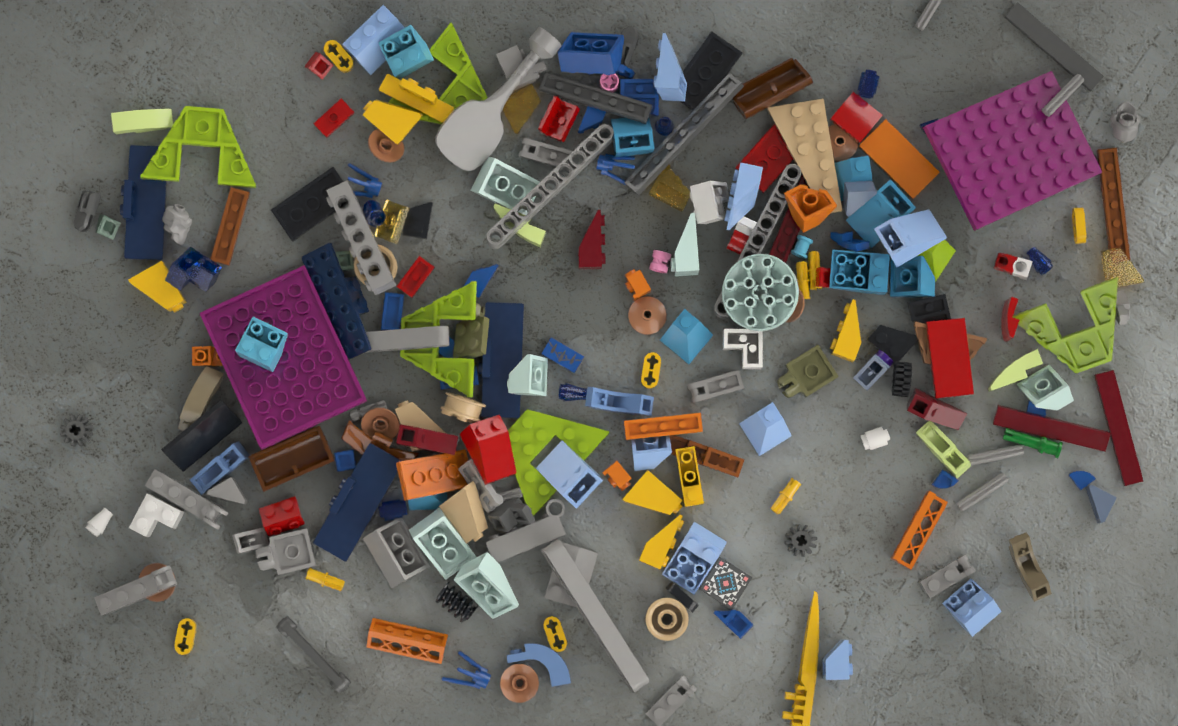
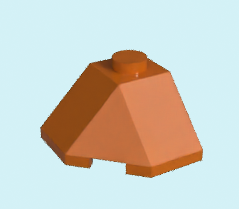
[784,185,837,233]

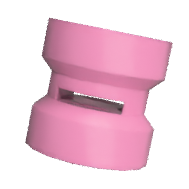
[600,74,619,93]
[649,250,672,274]

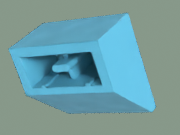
[379,25,434,78]
[235,317,288,372]

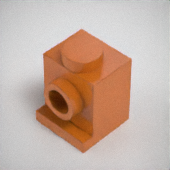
[625,269,651,301]
[602,461,632,491]

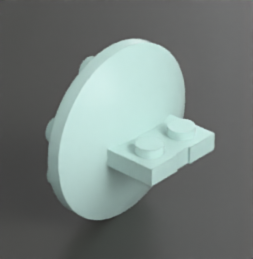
[722,254,799,331]

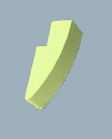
[111,109,173,134]
[494,204,546,247]
[988,349,1043,392]
[916,421,971,478]

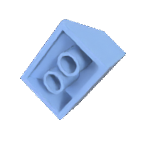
[342,5,404,75]

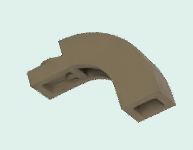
[178,366,224,431]
[1009,532,1052,602]

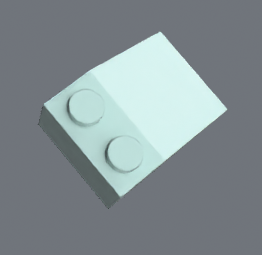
[470,157,540,215]
[670,213,699,276]
[409,507,476,580]
[454,552,519,619]

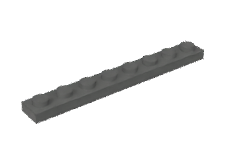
[624,73,744,196]

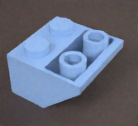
[942,579,1002,637]
[822,639,853,680]

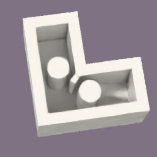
[690,181,729,224]
[723,329,763,369]
[129,493,184,537]

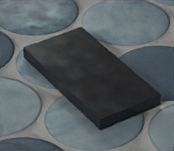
[680,31,743,110]
[271,167,348,242]
[161,400,242,472]

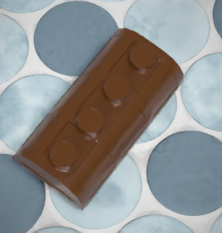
[732,58,813,119]
[248,426,335,492]

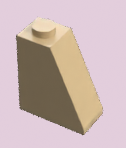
[395,400,445,453]
[439,481,488,544]

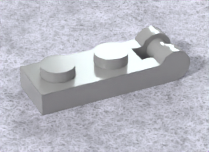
[518,138,573,167]
[687,370,744,404]
[459,459,503,513]
[919,554,976,598]
[645,675,697,726]

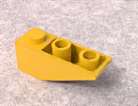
[830,299,861,362]
[675,446,704,507]
[639,515,684,570]

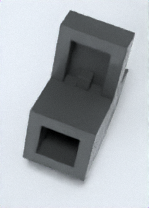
[487,498,535,532]

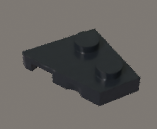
[389,202,433,239]
[907,294,951,324]
[867,325,918,364]

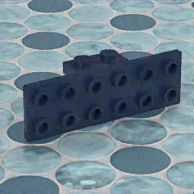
[120,145,167,260]
[301,243,372,360]
[479,302,524,418]
[313,443,401,562]

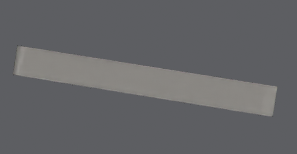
[487,124,614,249]
[714,164,801,318]
[541,539,650,693]

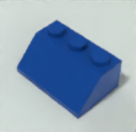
[558,32,624,75]

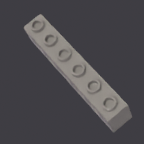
[326,180,396,295]

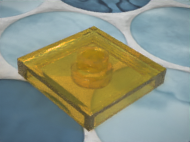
[375,200,409,244]

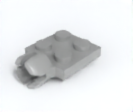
[255,528,316,575]

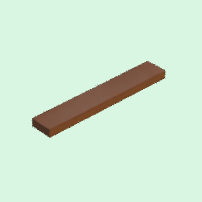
[1097,148,1130,263]

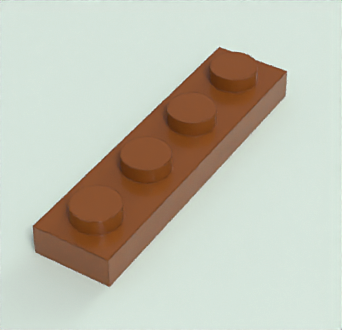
[210,187,250,266]

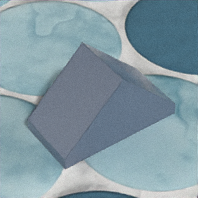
[843,181,877,217]
[853,354,890,391]
[1085,485,1117,523]

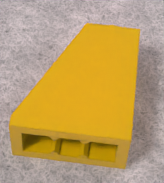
[363,99,424,145]
[128,261,187,312]
[622,470,683,515]

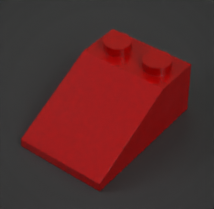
[459,414,517,485]

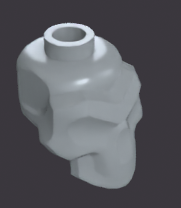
[1110,101,1141,143]
[162,204,192,245]

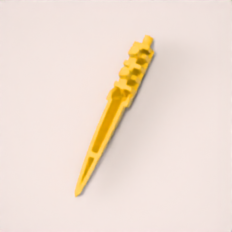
[782,591,819,726]

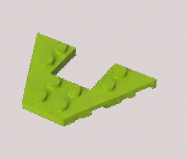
[388,23,488,125]
[140,106,256,188]
[1013,277,1118,373]
[400,281,477,397]
[508,409,610,517]

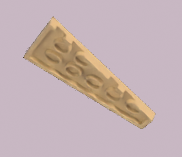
[767,99,842,213]

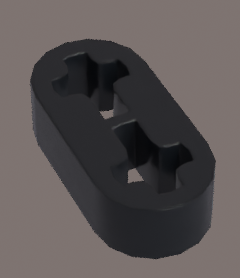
[666,581,699,613]

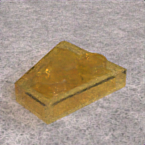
[503,84,541,135]
[649,165,690,212]
[1101,247,1144,287]

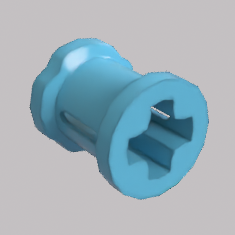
[791,235,813,259]

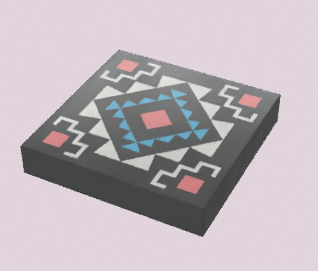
[699,557,752,610]

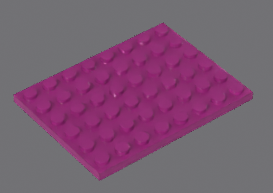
[923,71,1102,231]
[200,265,367,450]

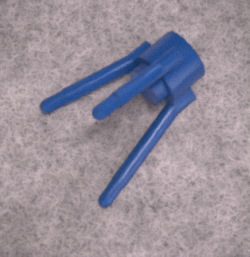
[597,154,635,185]
[348,163,382,198]
[442,651,491,689]

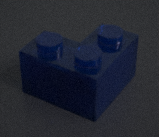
[165,247,222,292]

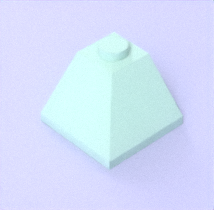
[507,354,548,396]
[1017,365,1074,410]

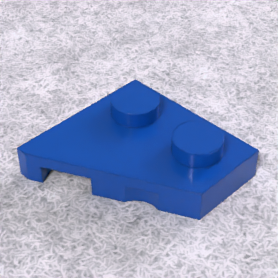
[620,79,659,117]

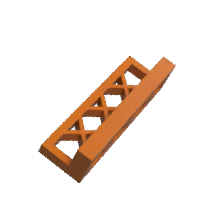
[624,413,703,440]
[890,490,948,570]
[366,618,448,664]

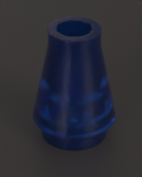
[655,117,674,136]
[1026,246,1053,276]
[558,383,587,402]

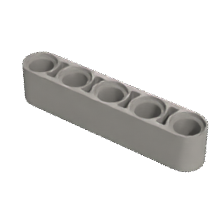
[365,326,449,353]

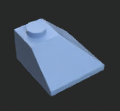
[739,402,792,456]
[631,435,672,471]

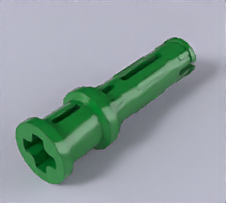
[1003,428,1063,459]

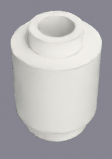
[861,427,890,450]

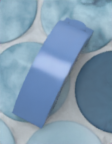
[585,387,654,416]
[507,643,571,687]

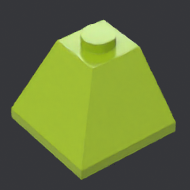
[917,240,956,282]

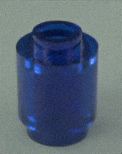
[857,70,880,99]
[363,200,386,227]
[379,499,408,521]

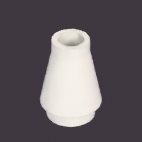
[85,508,113,537]

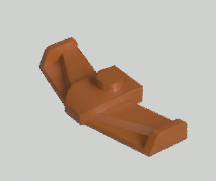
[341,420,419,461]

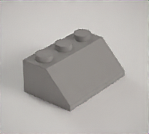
[363,517,430,588]
[544,542,598,607]

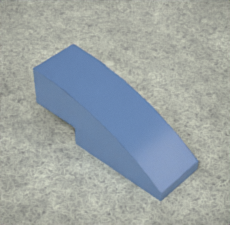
[190,441,250,495]

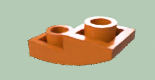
[192,346,223,366]

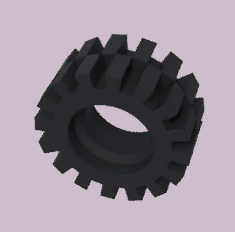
[892,361,912,397]

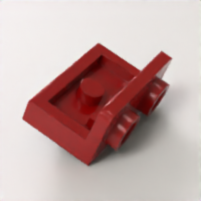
[538,96,580,143]
[259,496,305,536]

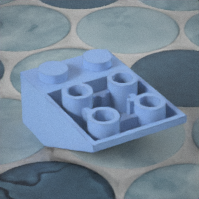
[653,33,687,102]
[724,162,763,230]
[874,209,947,267]
[536,440,604,509]
[662,522,727,595]

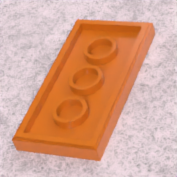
[858,119,940,200]
[396,449,468,501]

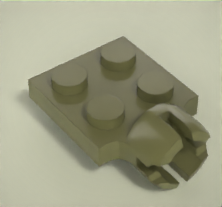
[453,303,489,359]
[777,345,839,398]

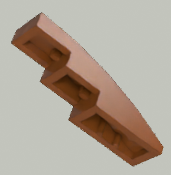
[669,435,745,478]

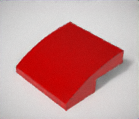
[830,92,883,144]
[1001,297,1020,342]

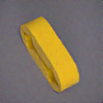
[324,40,354,73]
[1072,207,1086,244]
[641,352,661,389]
[543,616,567,652]
[174,618,197,655]

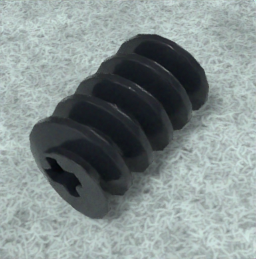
[436,582,479,623]

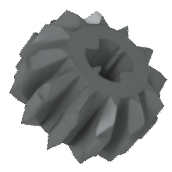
[60,414,93,447]
[784,524,817,557]

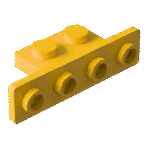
[379,74,454,123]

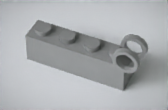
[145,469,228,530]
[486,499,566,563]
[94,565,177,615]

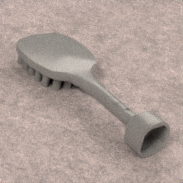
[435,27,562,171]

